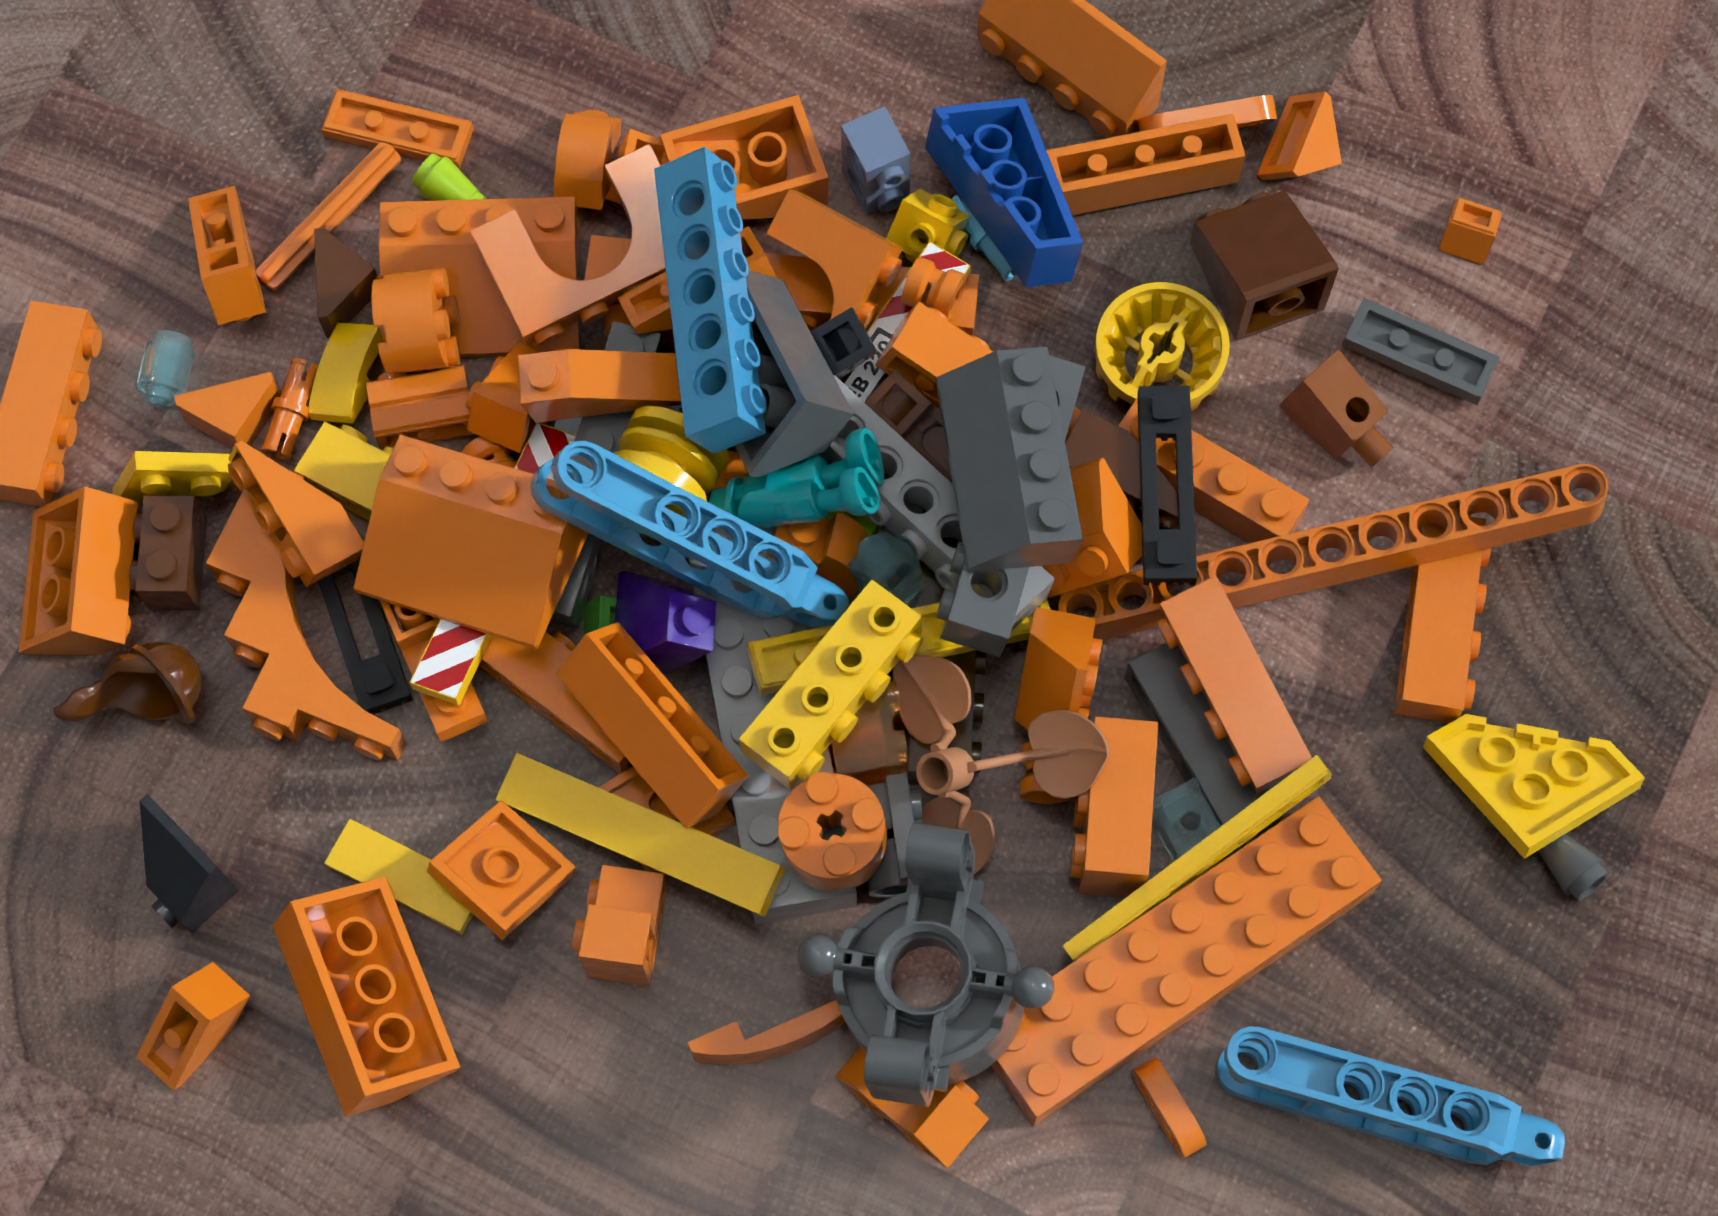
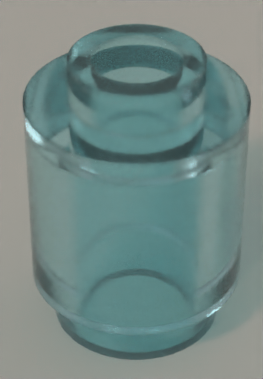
[136,330,195,407]

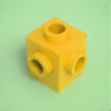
[886,188,970,263]

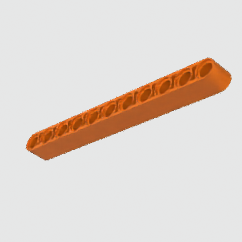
[1058,464,1609,640]

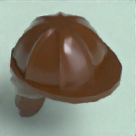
[54,641,201,725]

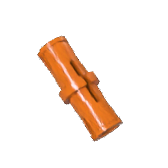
[260,358,318,461]

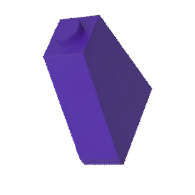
[614,571,717,675]

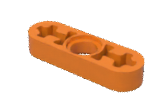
[1137,95,1277,132]

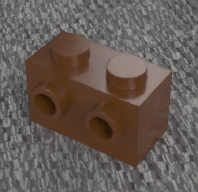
[130,496,207,610]

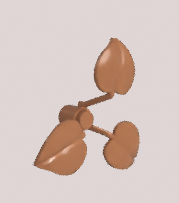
[893,654,1110,874]

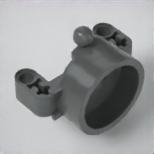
[797,823,1054,1107]

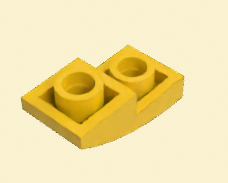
[308,322,383,424]

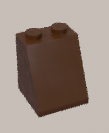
[1190,190,1339,342]

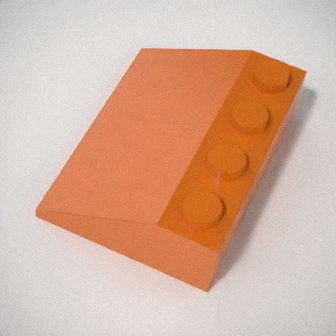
[379,197,580,358]
[353,435,589,650]

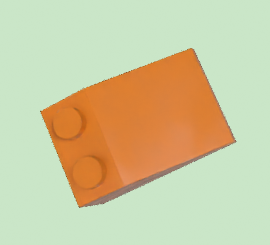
[660,95,829,219]

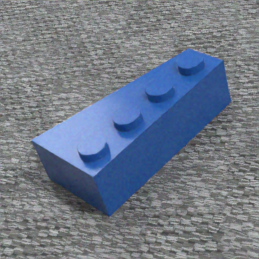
[925,98,1083,288]

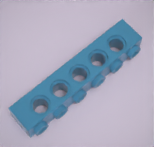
[654,147,767,454]

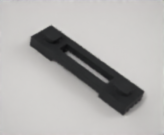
[1137,386,1197,585]
[318,516,413,713]

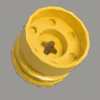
[614,405,729,518]

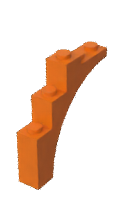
[206,471,407,761]

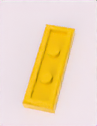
[324,819,474,936]

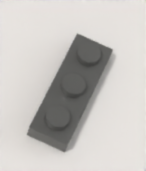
[1342,298,1500,405]

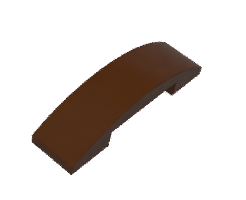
[864,369,953,484]

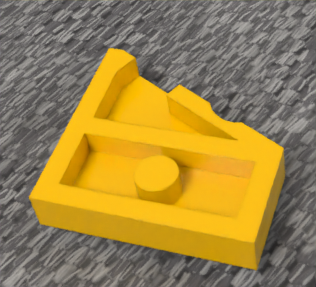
[113,451,232,504]

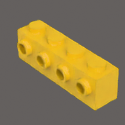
[739,580,924,791]

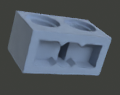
[841,106,911,216]

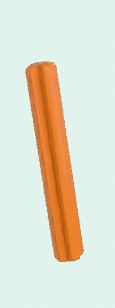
[256,142,401,290]

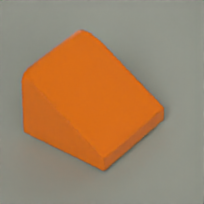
[1439,198,1502,264]

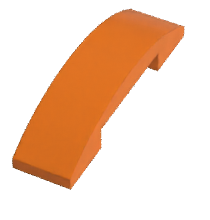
[687,999,845,1065]

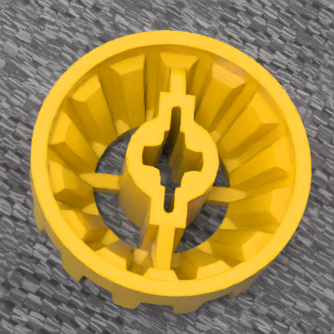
[1094,282,1230,411]

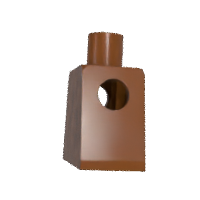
[1279,349,1394,468]

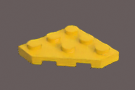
[1423,714,1645,859]

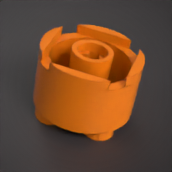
[372,268,461,374]
[778,772,887,892]

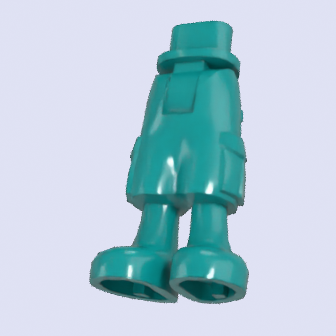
[709,428,884,528]

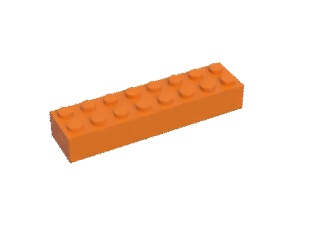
[991,796,1382,1127]

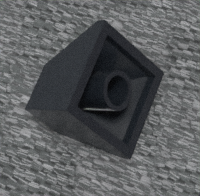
[139,794,239,933]

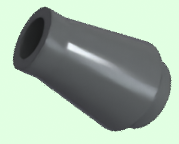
[1538,834,1610,901]

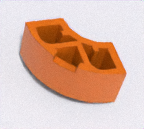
[835,1048,989,1168]

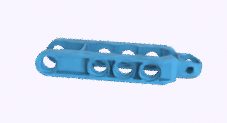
[530,441,849,627]
[1215,1026,1565,1167]

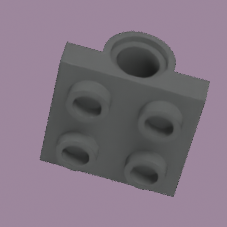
[867,773,923,898]

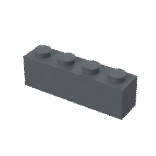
[1125,643,1284,834]

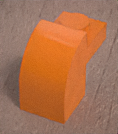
[554,110,622,210]
[766,512,870,601]

